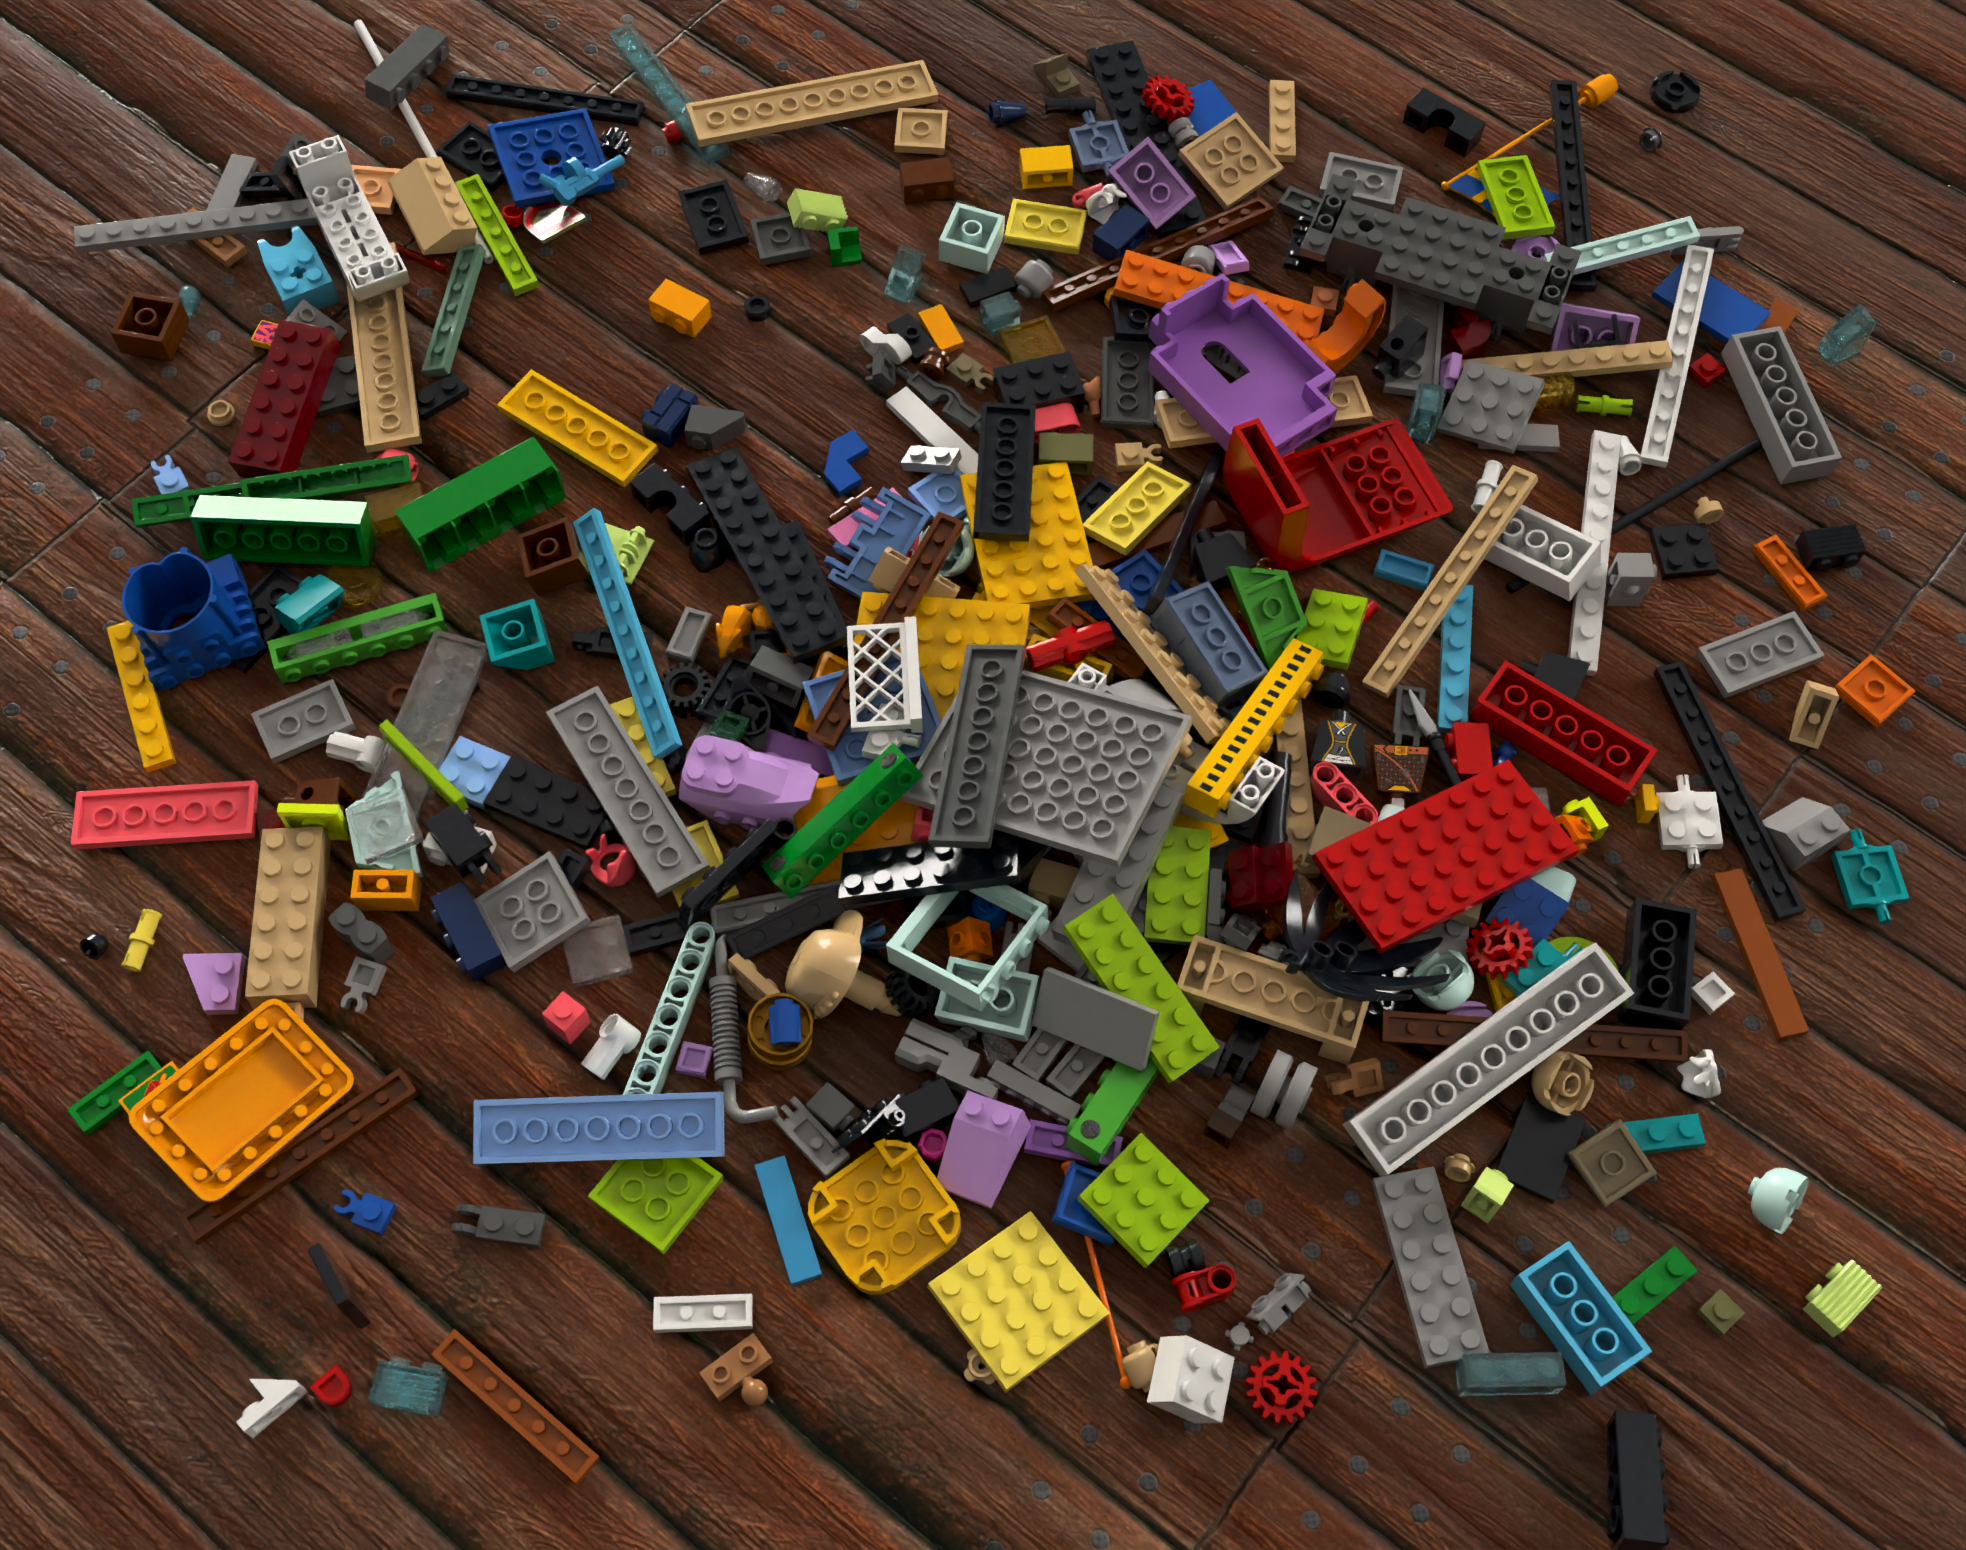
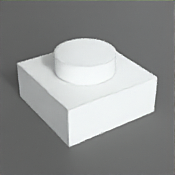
[1691,971,1735,1015]

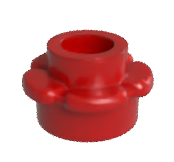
[662,120,683,145]
[500,205,524,229]

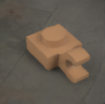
[1325,1057,1384,1097]

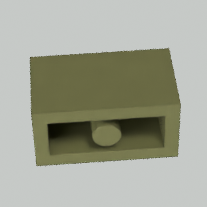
[1038,432,1094,477]

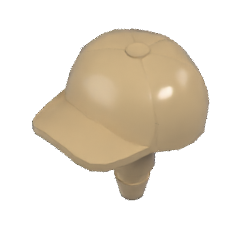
[785,910,904,1020]

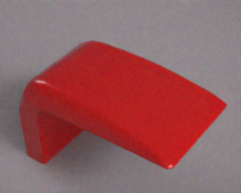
[1223,418,1453,573]

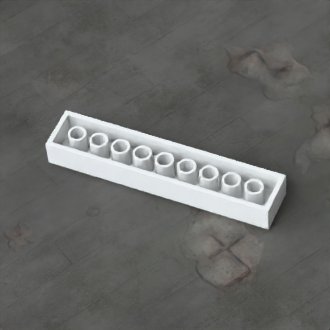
[1342,943,1634,1177]

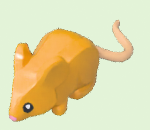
[716,600,761,659]

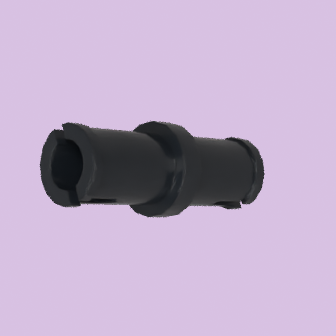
[1045,95,1096,115]

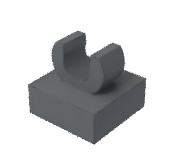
[865,351,896,390]

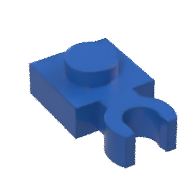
[333,1190,397,1236]

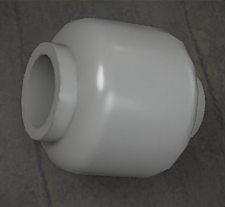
[1181,245,1216,275]
[1015,259,1053,299]

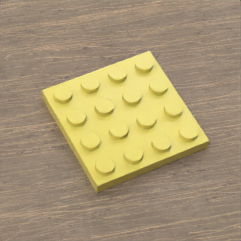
[927,1211,1110,1393]

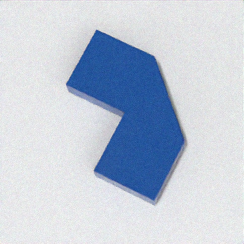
[824,429,869,497]

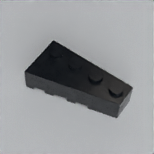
[1607,1409,1670,1550]

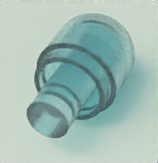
[178,285,200,319]

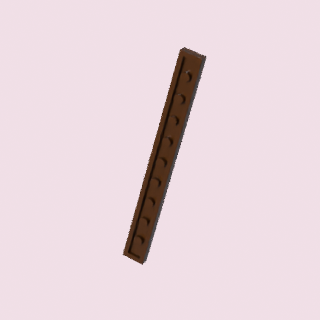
[1041,196,1274,312]
[807,511,964,752]
[1380,1010,1688,1063]

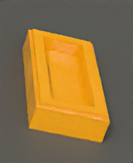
[918,304,964,353]

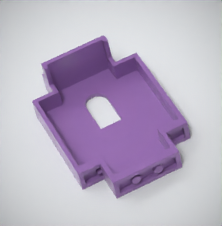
[1148,273,1337,457]

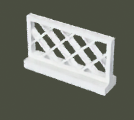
[847,616,923,733]

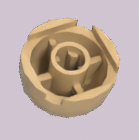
[1531,1051,1594,1116]

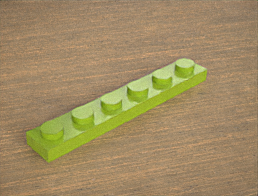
[455,174,539,296]

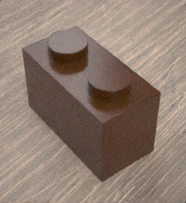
[900,157,954,204]

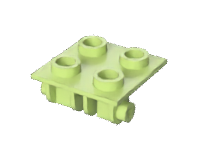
[588,523,655,585]

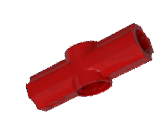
[1026,620,1115,672]

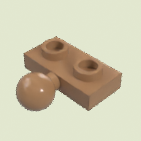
[699,1333,773,1406]

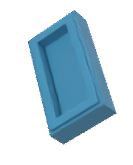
[1373,549,1435,592]

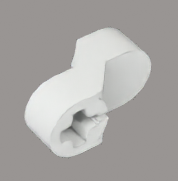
[859,327,912,365]

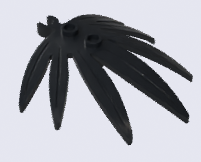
[1278,875,1451,1001]

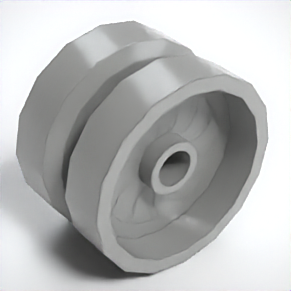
[1250,1050,1318,1130]

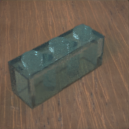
[1455,1352,1566,1396]

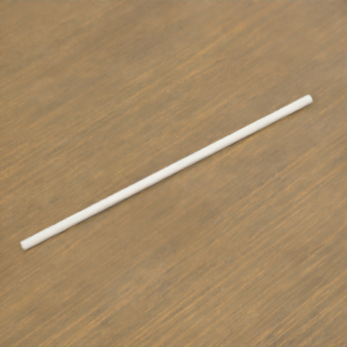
[354,20,494,264]

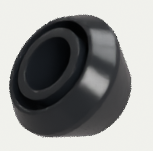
[1313,672,1351,708]

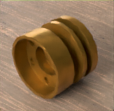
[747,993,813,1071]

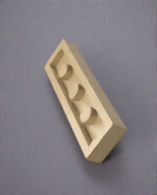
[1269,80,1296,163]

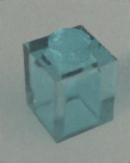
[980,291,1022,336]

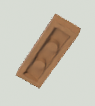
[186,207,247,268]

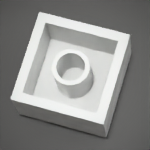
[1147,1335,1235,1423]

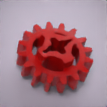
[1141,75,1195,122]
[1465,918,1534,980]
[1244,1351,1318,1426]

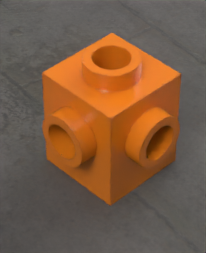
[1554,814,1594,858]
[947,916,993,963]

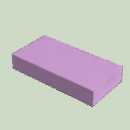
[1208,241,1249,275]

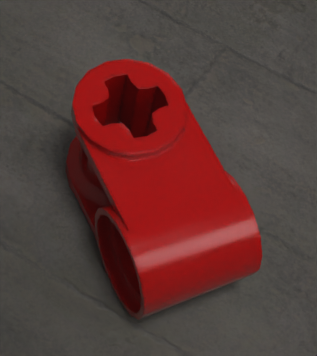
[1171,1264,1237,1313]

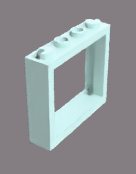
[886,885,1050,1011]

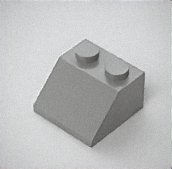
[1762,797,1851,871]

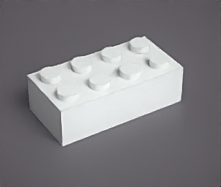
[1484,505,1601,601]

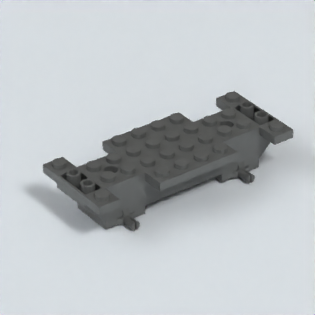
[1299,174,1582,341]

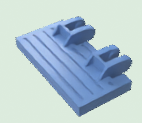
[823,487,931,600]

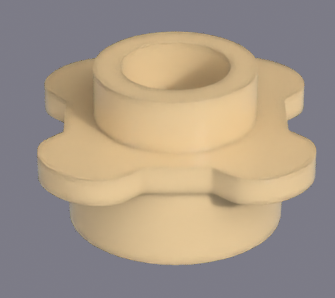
[964,1349,996,1385]

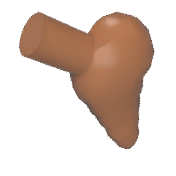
[1083,375,1101,418]

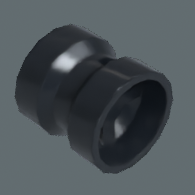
[1164,1239,1206,1279]

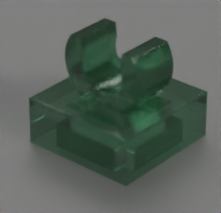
[710,709,749,742]

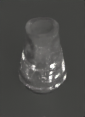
[744,172,782,202]

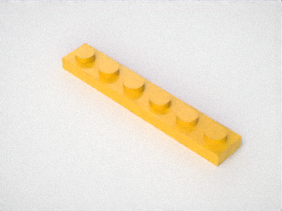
[107,621,176,773]

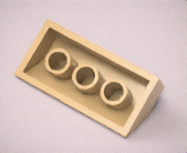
[388,157,477,255]

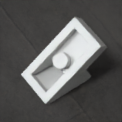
[236,1379,308,1438]

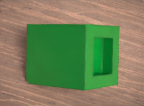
[827,226,862,267]

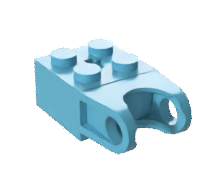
[257,225,340,316]

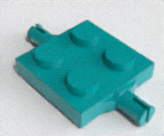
[1831,829,1909,925]
[1501,938,1583,998]

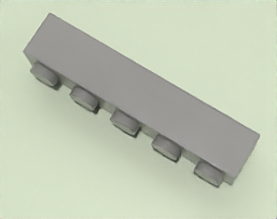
[987,1059,1082,1126]

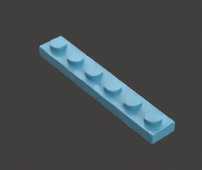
[1436,585,1473,733]

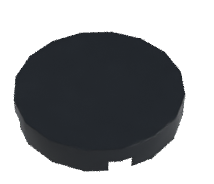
[1650,71,1700,113]

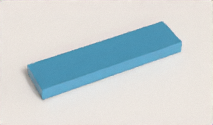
[754,1155,822,1287]

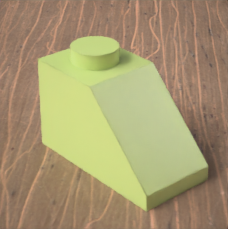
[1461,1166,1514,1224]

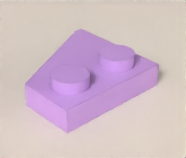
[183,953,246,1015]

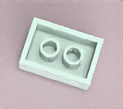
[934,956,1041,1042]

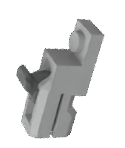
[895,1018,998,1100]

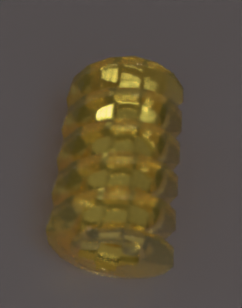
[1534,372,1575,412]

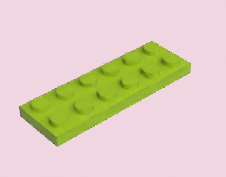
[1061,893,1220,1083]

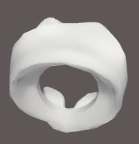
[1085,183,1127,225]
[1677,1049,1721,1098]

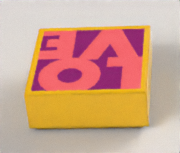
[250,320,278,350]

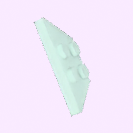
[345,771,423,878]

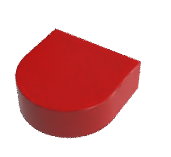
[309,1365,352,1407]

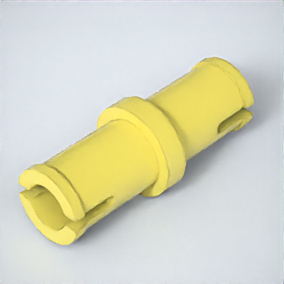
[121,909,162,972]

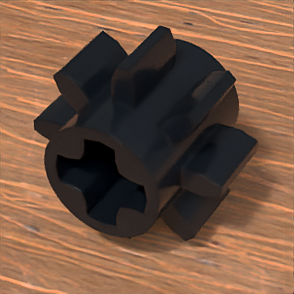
[599,127,632,159]

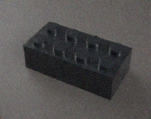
[1618,898,1697,1030]

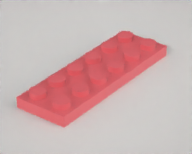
[71,780,259,850]

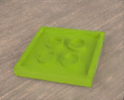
[1076,1133,1210,1268]
[588,1157,724,1255]

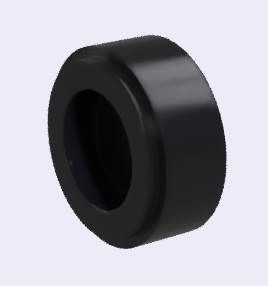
[744,295,771,322]

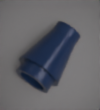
[988,100,1026,125]

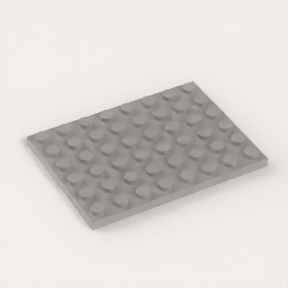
[901,670,1193,867]

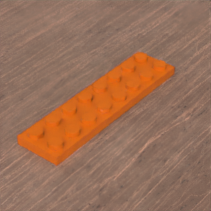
[1113,250,1325,342]

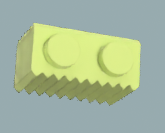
[787,188,848,233]
[1803,1260,1882,1338]

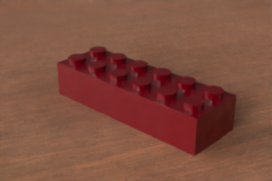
[228,319,341,478]

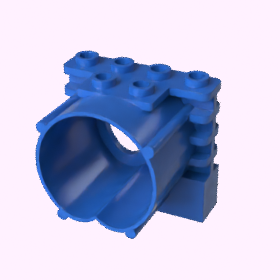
[122,547,266,690]

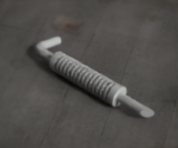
[709,934,778,1124]

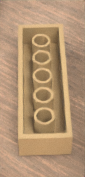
[245,827,331,1009]

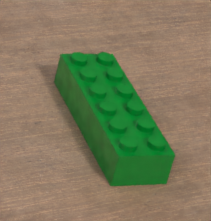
[190,495,377,567]

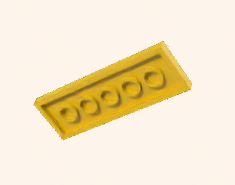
[497,369,658,488]

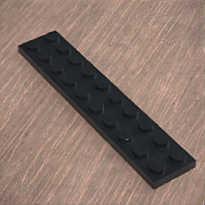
[1086,40,1206,239]
[686,447,847,664]

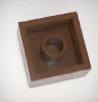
[111,291,190,361]
[516,516,590,596]

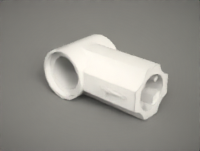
[326,731,390,774]
[581,1014,641,1080]

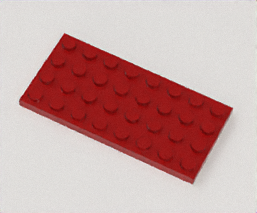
[1312,759,1579,954]

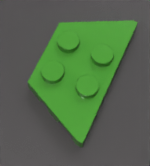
[1225,566,1307,669]

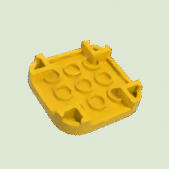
[807,1138,961,1295]

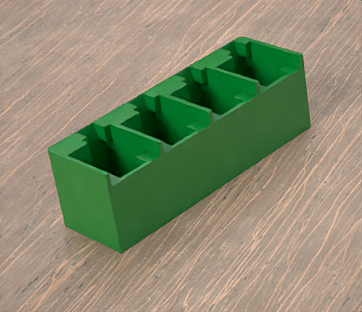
[395,436,566,572]

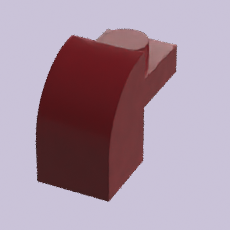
[1446,306,1491,360]

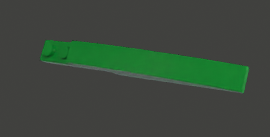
[131,454,413,528]

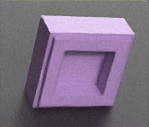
[675,1041,713,1079]

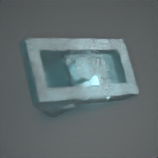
[883,244,926,303]

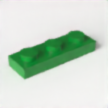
[67,1051,162,1136]
[1612,1246,1698,1325]

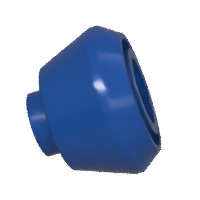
[967,896,1006,932]

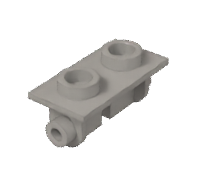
[1245,1273,1311,1335]

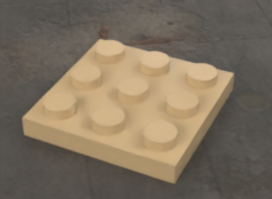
[1178,112,1284,211]

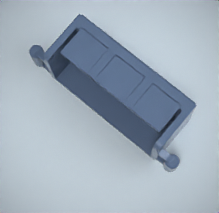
[1150,581,1268,722]

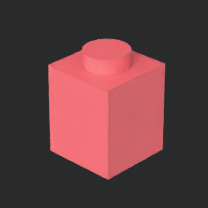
[542,991,591,1045]

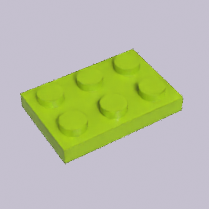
[1296,588,1368,670]

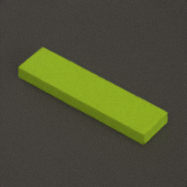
[379,719,469,812]

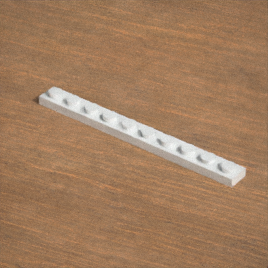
[1640,244,1714,468]
[1567,430,1621,677]

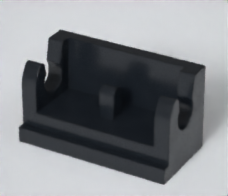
[1283,216,1314,274]

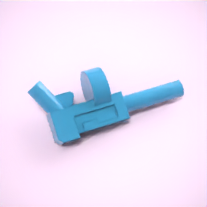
[538,154,625,207]

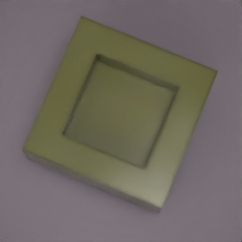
[1695,1288,1745,1337]

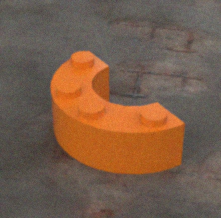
[1303,279,1386,374]

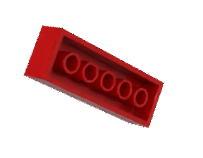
[1470,660,1657,808]

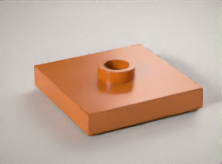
[1834,654,1915,728]

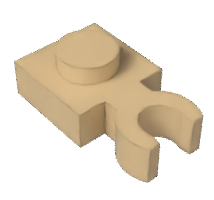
[1114,442,1163,472]

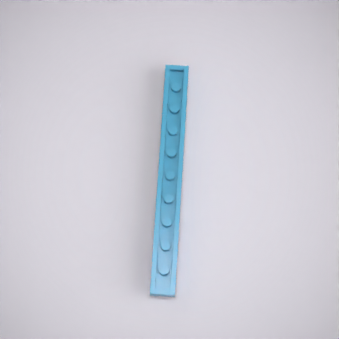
[573,508,683,760]

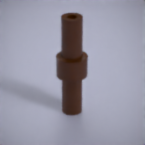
[828,487,876,525]

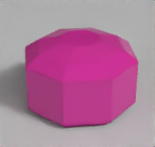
[918,1128,948,1162]

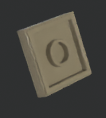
[1566,1119,1657,1208]

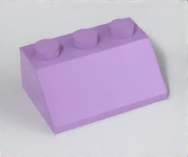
[1550,303,1641,351]

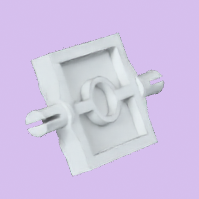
[1656,774,1723,869]

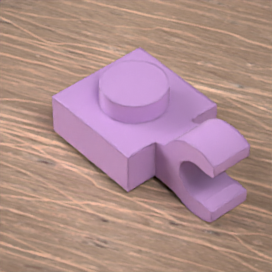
[1436,352,1463,400]

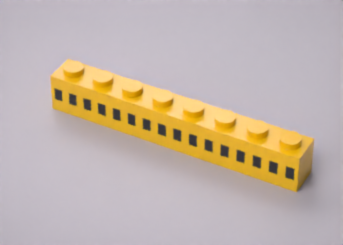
[1183,638,1324,819]

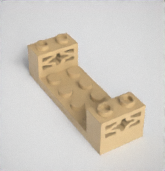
[1177,934,1369,1065]

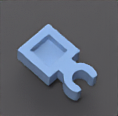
[151,455,191,494]

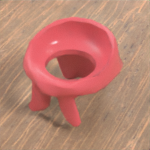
[585,834,637,887]

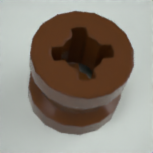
[918,347,949,380]

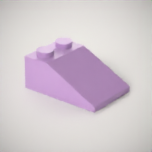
[1108,137,1196,230]
[937,1091,1031,1209]

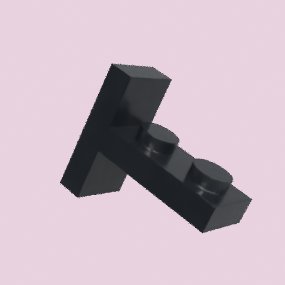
[239,156,307,201]

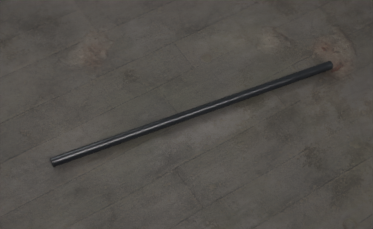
[1505,437,1763,594]

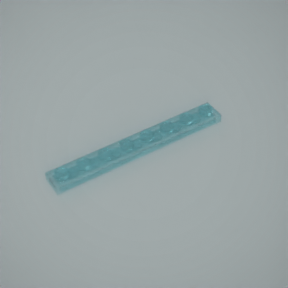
[609,23,730,165]

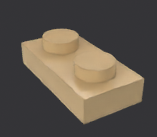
[727,953,780,1002]

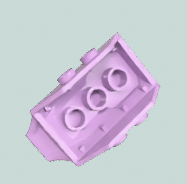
[679,735,820,831]

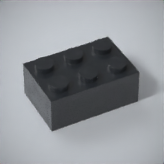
[993,351,1085,414]

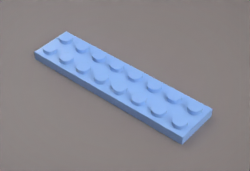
[473,1092,725,1164]

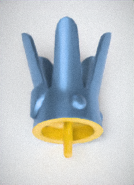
[860,917,888,953]

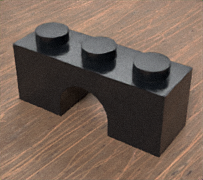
[1403,87,1486,158]
[630,463,711,547]

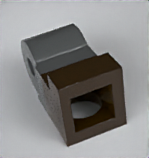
[1203,1084,1256,1149]

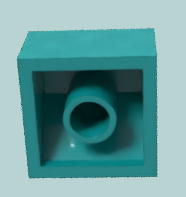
[274,574,345,634]
[479,599,555,670]

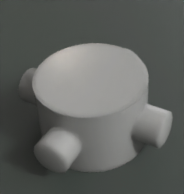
[1225,1322,1254,1351]

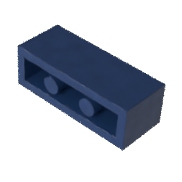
[430,881,507,982]

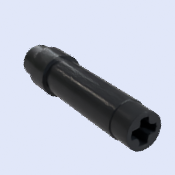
[1257,751,1292,848]

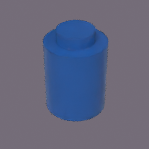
[769,998,802,1046]

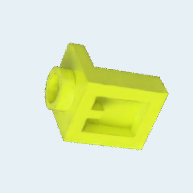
[1561,797,1609,843]

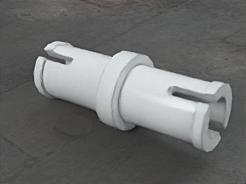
[1471,460,1503,514]

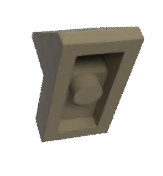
[1033,53,1080,98]

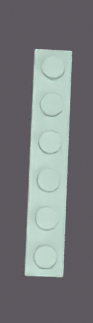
[1543,216,1700,275]

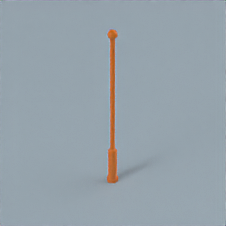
[1061,1160,1132,1389]

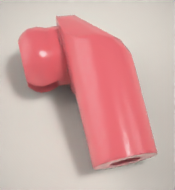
[1072,183,1104,209]

